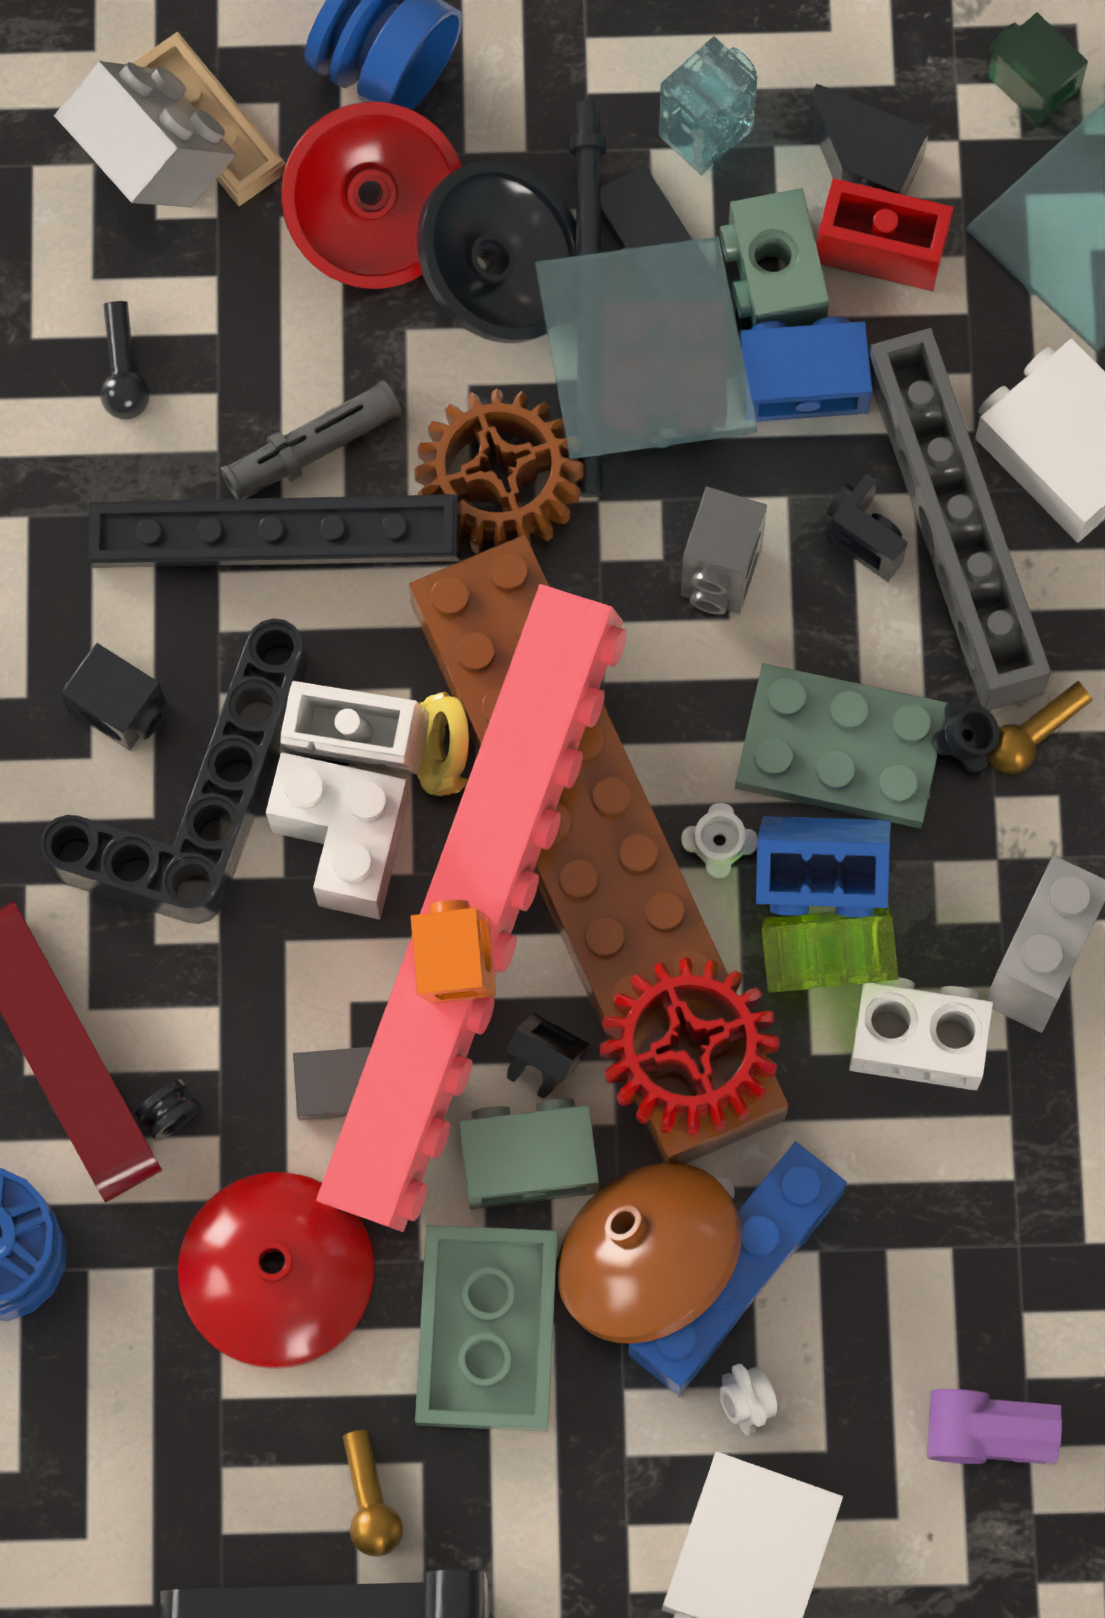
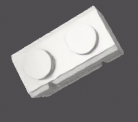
[280,681,430,775]

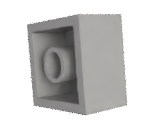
[54,61,237,208]

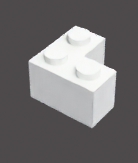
[266,752,410,920]

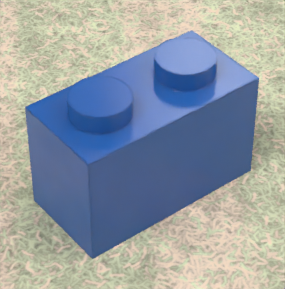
[739,317,872,423]

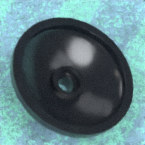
[417,160,577,343]

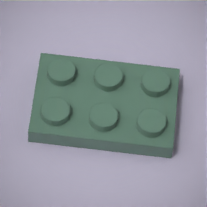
[735,663,947,829]
[415,1225,558,1432]

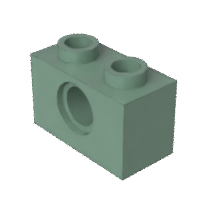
[720,188,829,327]

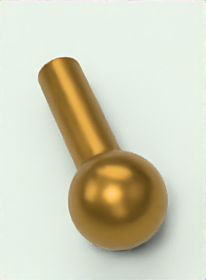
[986,681,1093,775]
[343,1430,403,1557]

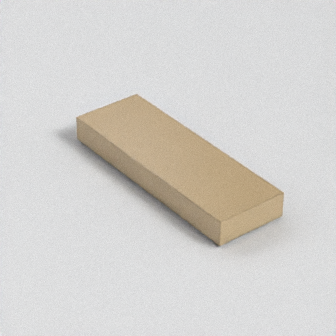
[133,32,286,207]

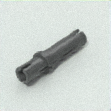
[220,380,402,499]

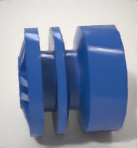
[304,0,462,110]
[0,1168,67,1321]

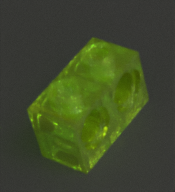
[762,906,899,993]

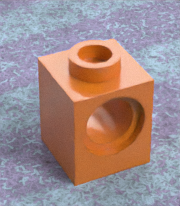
[411,900,496,1004]

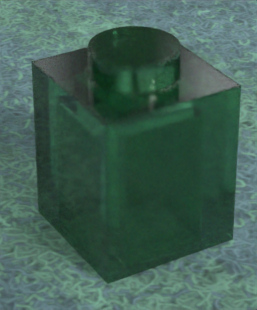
[988,12,1088,125]

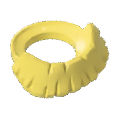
[416,692,469,796]

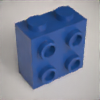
[756,816,891,917]

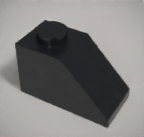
[809,83,929,195]

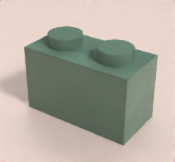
[459,1098,599,1210]

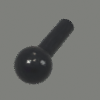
[100,301,150,419]

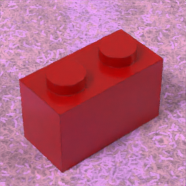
[816,178,954,291]

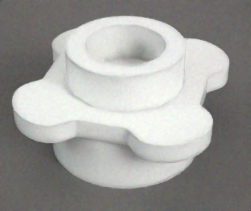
[681,803,758,878]
[720,1363,777,1436]

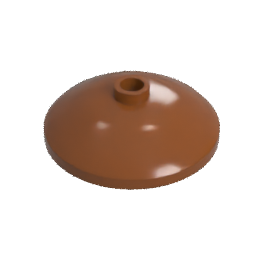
[557,1163,742,1344]

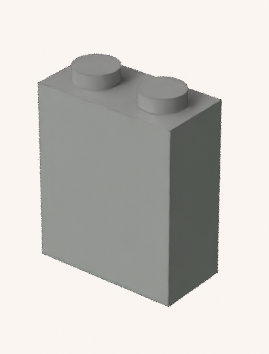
[985,855,1105,1033]

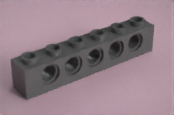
[869,328,1051,711]

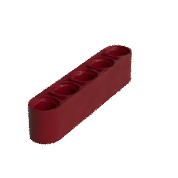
[0,901,163,1203]

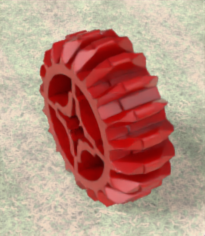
[600,957,780,1137]

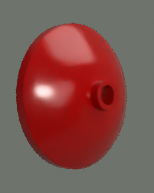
[281,101,462,289]
[178,1172,375,1369]

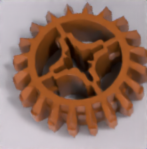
[414,388,583,554]

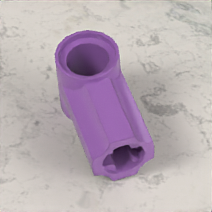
[927,1389,1062,1464]

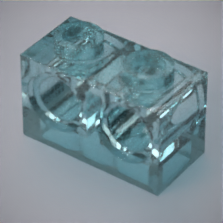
[659,36,758,176]

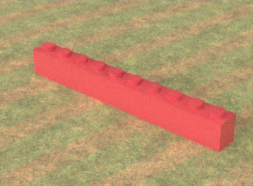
[316,584,626,1232]

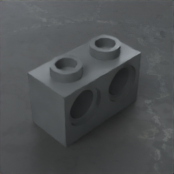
[681,486,767,615]

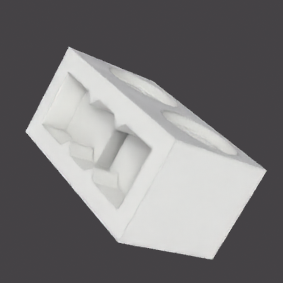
[849,976,993,1091]

